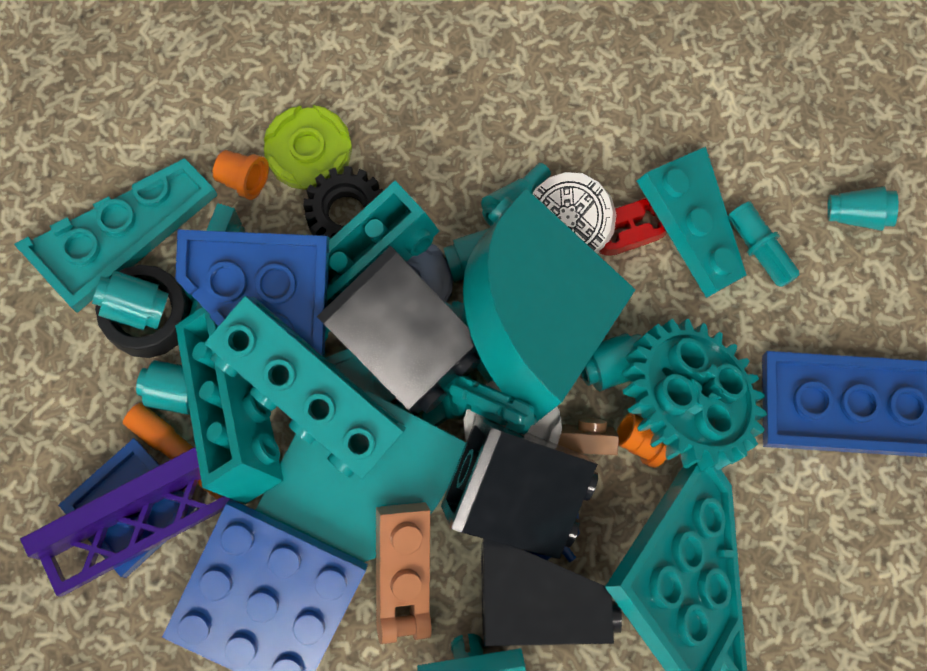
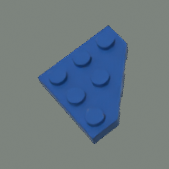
[175,229,330,356]

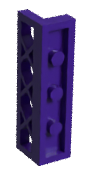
[20,447,238,597]

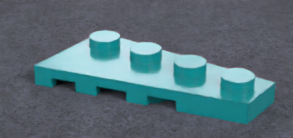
[14,158,217,313]

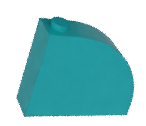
[463,188,636,423]
[255,386,466,562]

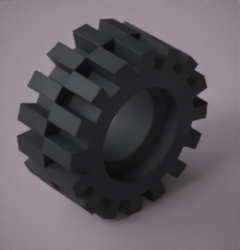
[303,166,383,239]

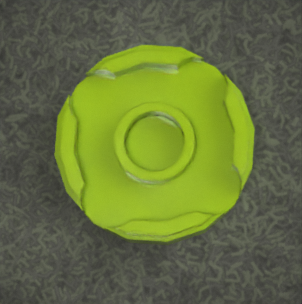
[264,105,352,190]

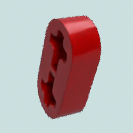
[599,198,667,256]

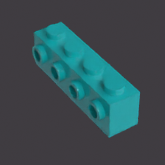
[325,180,440,341]
[204,296,406,480]
[175,307,283,504]

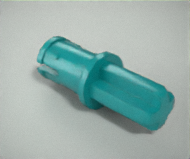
[728,201,800,287]

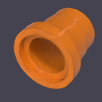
[213,150,269,200]
[616,413,667,468]

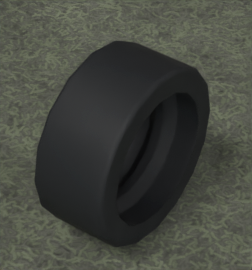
[95,264,191,358]

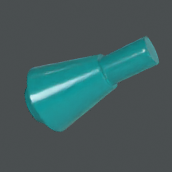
[481,163,551,226]

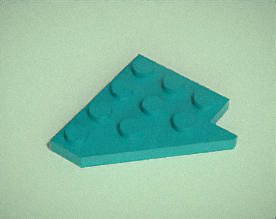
[605,463,747,671]

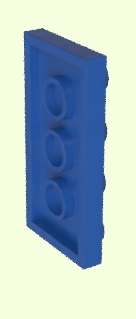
[762,351,927,457]

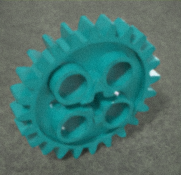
[622,319,767,472]

